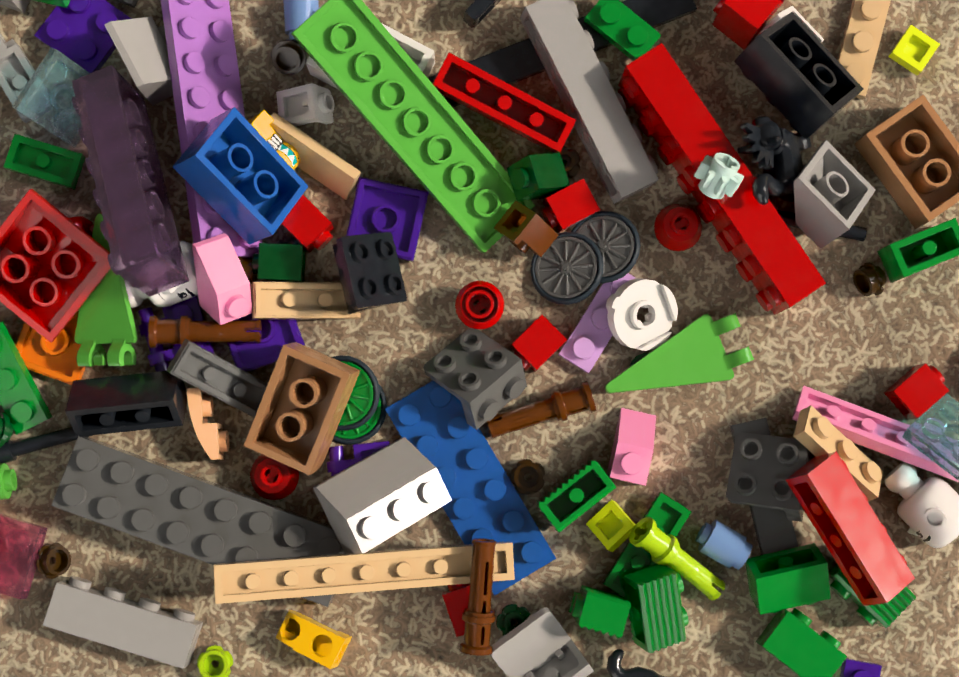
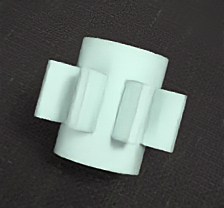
[694,153,744,199]

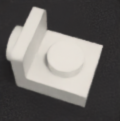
[276,83,335,127]

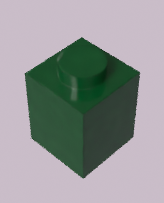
[507,152,570,201]
[252,243,306,282]

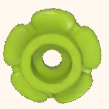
[197,645,233,677]

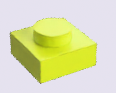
[888,25,940,76]
[586,499,636,552]

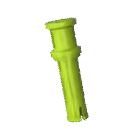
[629,517,726,600]

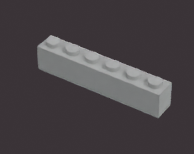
[520,0,659,204]

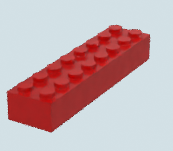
[618,43,826,315]

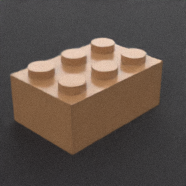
[854,95,959,229]
[244,342,361,475]

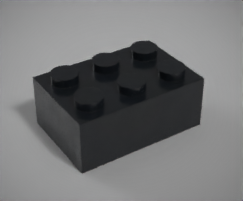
[734,12,864,140]

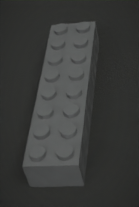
[51,436,349,607]

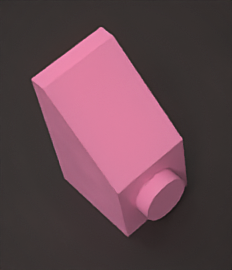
[192,233,252,325]
[607,408,656,486]

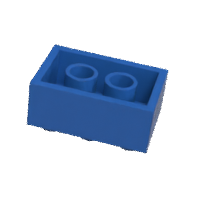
[172,107,309,244]

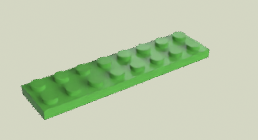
[291,0,535,253]

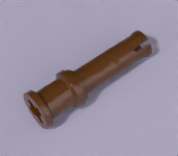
[148,316,262,348]
[487,381,596,439]
[459,538,496,656]

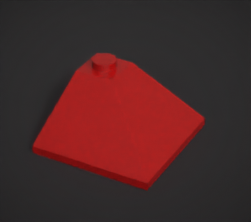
[0,189,119,343]

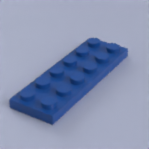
[385,381,556,596]

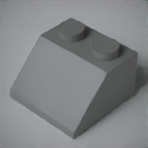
[104,16,173,106]
[793,140,876,249]

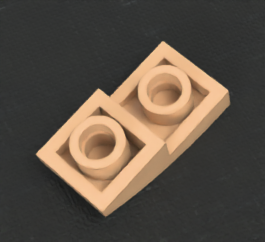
[186,388,230,460]

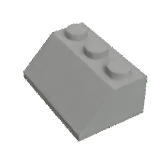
[313,437,451,554]

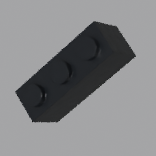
[65,371,187,437]

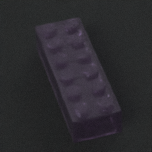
[72,65,189,297]

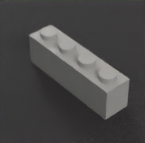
[42,576,203,669]

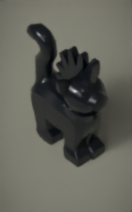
[737,116,811,205]

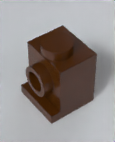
[494,200,559,257]

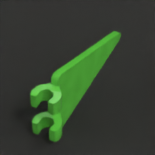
[74,214,138,367]
[605,313,754,394]

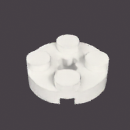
[606,278,678,351]

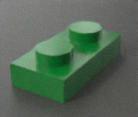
[584,0,661,61]
[3,134,86,190]

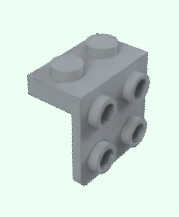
[490,607,594,677]

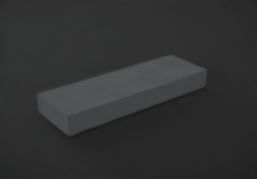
[167,338,268,418]

